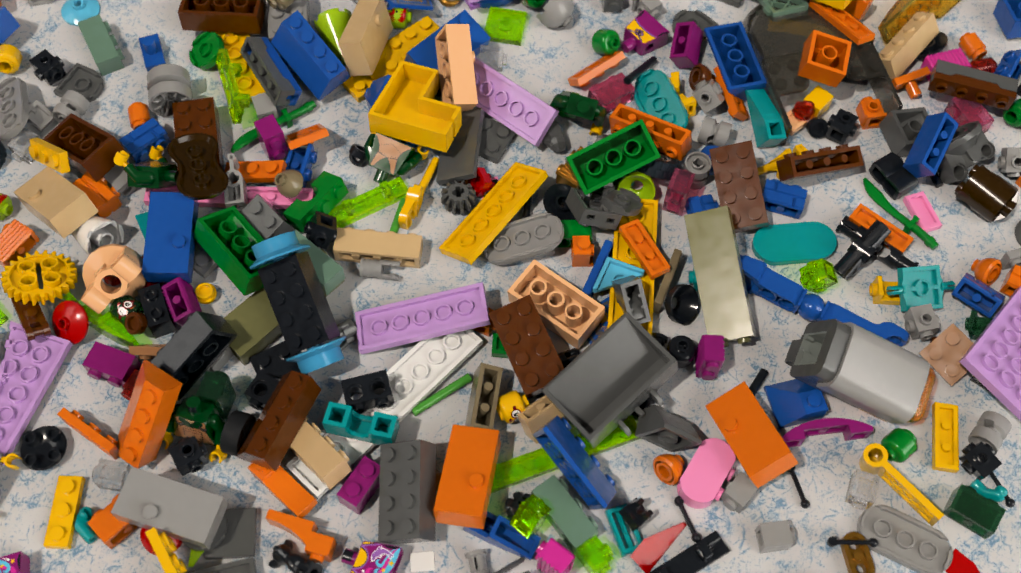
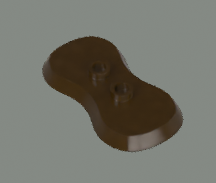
[168,133,229,200]

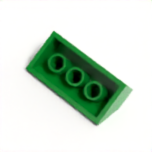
[564,119,661,195]
[193,206,264,296]

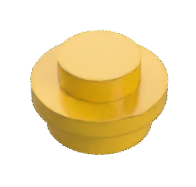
[195,283,217,304]

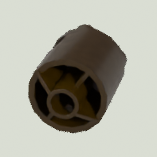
[954,164,1018,223]

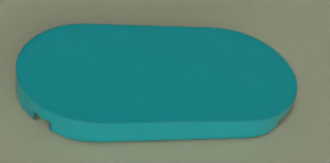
[633,69,688,129]
[752,222,837,266]

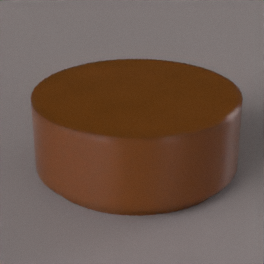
[125,312,147,335]

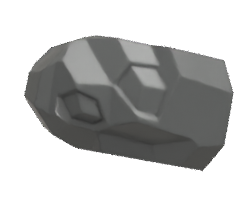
[542,120,566,152]

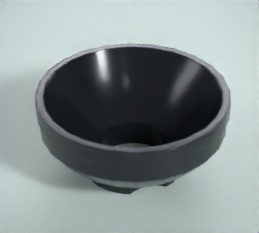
[664,284,699,324]

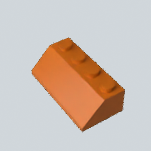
[118,360,183,469]

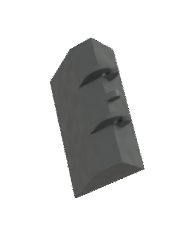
[541,311,679,448]

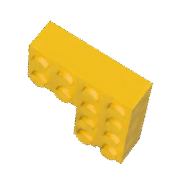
[368,60,462,153]

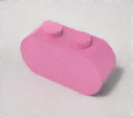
[677,438,736,509]

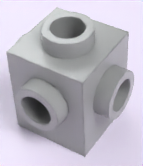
[692,79,725,113]
[998,147,1021,177]
[903,304,940,341]

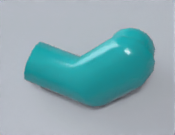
[969,478,1008,502]
[75,507,98,544]

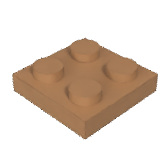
[919,323,973,386]

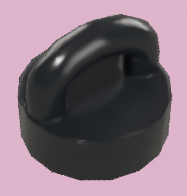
[806,117,828,138]
[349,144,367,166]

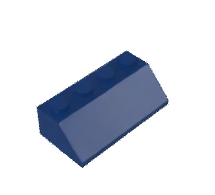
[271,10,350,101]
[704,21,767,101]

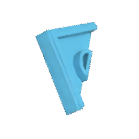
[592,256,645,293]

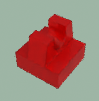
[468,167,495,197]

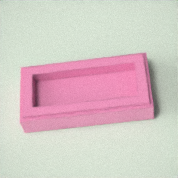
[903,191,942,233]

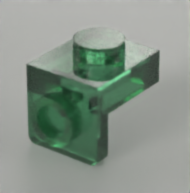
[965,310,993,340]

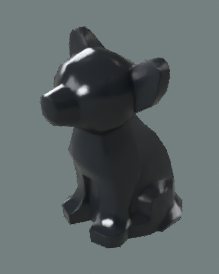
[268,540,323,573]

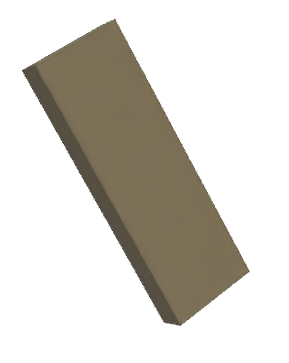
[653,249,682,314]

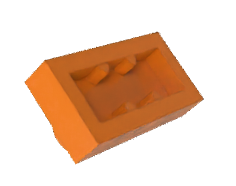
[885,66,931,99]

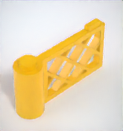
[859,443,944,526]

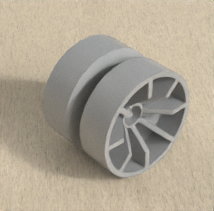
[147,64,192,118]

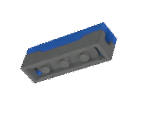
[240,37,302,106]

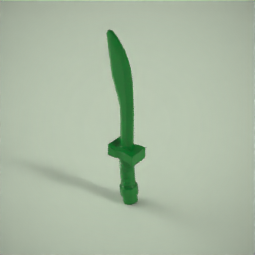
[231,100,316,153]
[863,178,939,250]

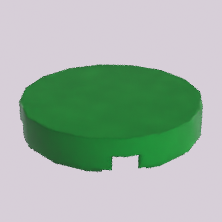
[189,31,224,70]

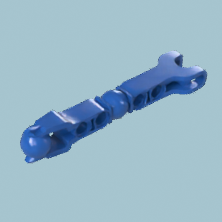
[740,255,909,347]

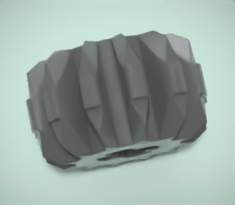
[441,179,476,215]

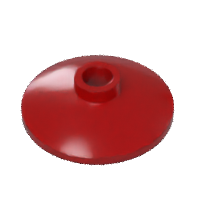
[52,300,89,345]

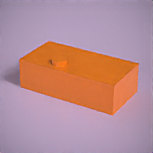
[706,381,799,488]
[433,424,501,529]

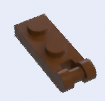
[11,297,51,341]

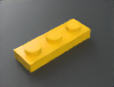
[29,137,70,174]
[932,402,959,473]
[43,476,86,549]

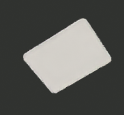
[410,551,435,572]

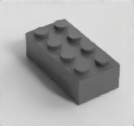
[378,439,436,544]

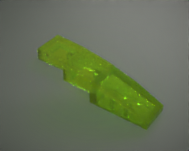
[63,292,139,348]

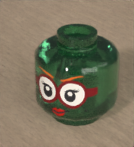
[110,295,145,327]

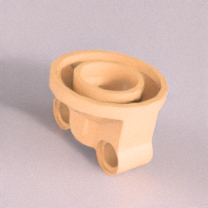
[80,244,146,314]

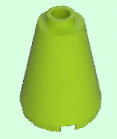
[314,8,352,66]

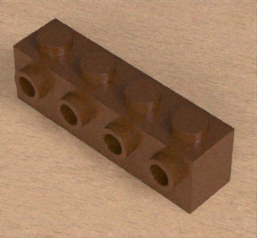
[776,144,864,182]

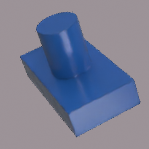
[139,33,166,72]

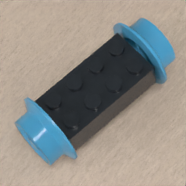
[249,231,346,374]

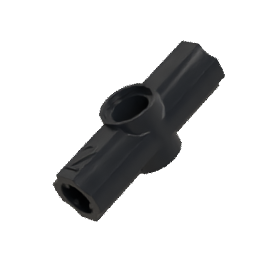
[833,220,891,280]

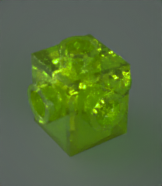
[799,258,838,293]

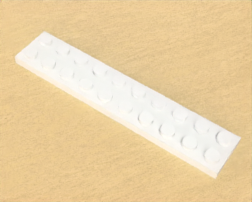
[285,329,483,500]

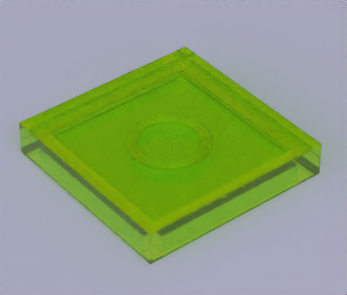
[484,6,527,46]

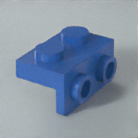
[994,49,1021,79]
[286,143,317,188]

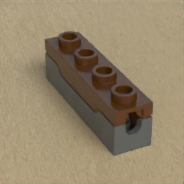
[928,60,1019,110]

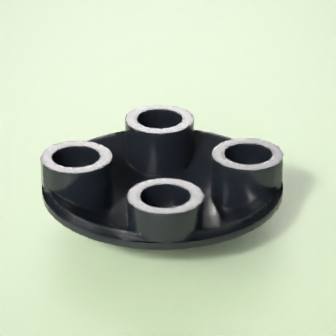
[20,426,67,471]

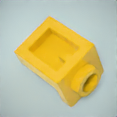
[869,276,900,305]

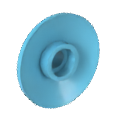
[61,0,100,26]

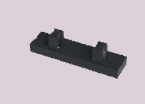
[649,531,730,573]

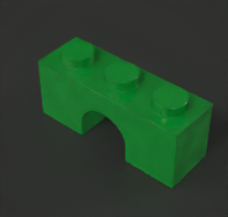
[283,171,349,233]

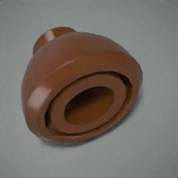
[689,63,715,91]

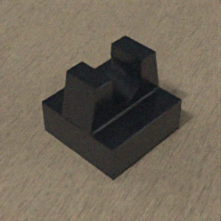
[618,497,653,531]

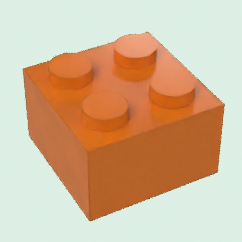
[798,30,852,88]

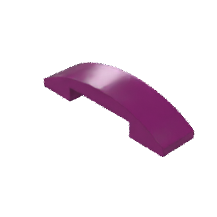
[782,418,874,448]

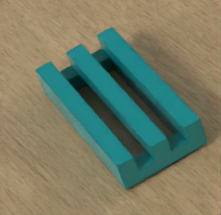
[604,503,642,557]

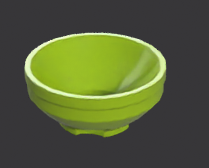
[617,172,656,200]

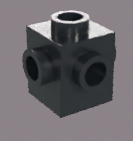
[29,49,66,86]
[825,108,859,145]
[304,211,337,249]
[168,436,209,476]
[959,442,1002,480]

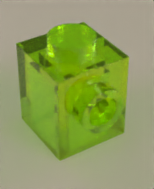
[509,494,552,539]
[575,535,614,573]

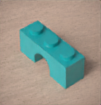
[322,401,400,445]

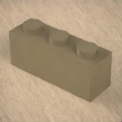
[465,363,503,429]

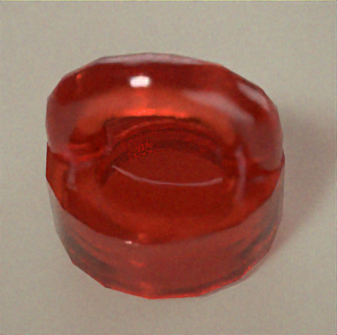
[792,100,815,121]

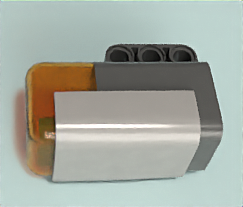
[785,319,936,423]

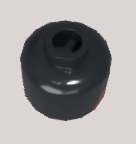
[666,335,696,368]

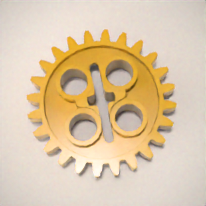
[1,250,78,306]

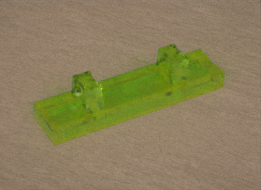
[216,49,251,124]
[328,177,408,228]

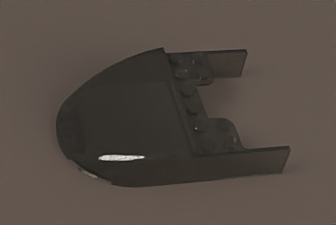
[742,0,903,146]

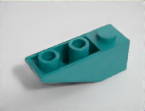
[745,89,787,148]

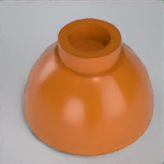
[971,258,1002,286]
[653,454,685,485]

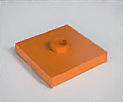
[284,123,329,150]

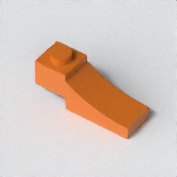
[247,463,318,518]
[266,509,337,564]

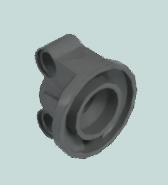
[938,121,995,184]

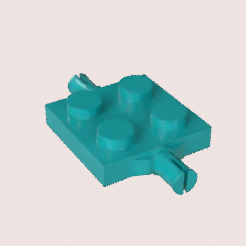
[886,265,955,312]

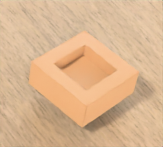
[782,109,807,136]

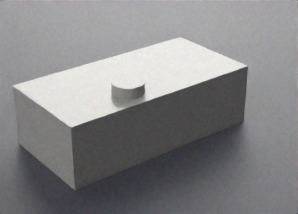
[111,467,228,550]

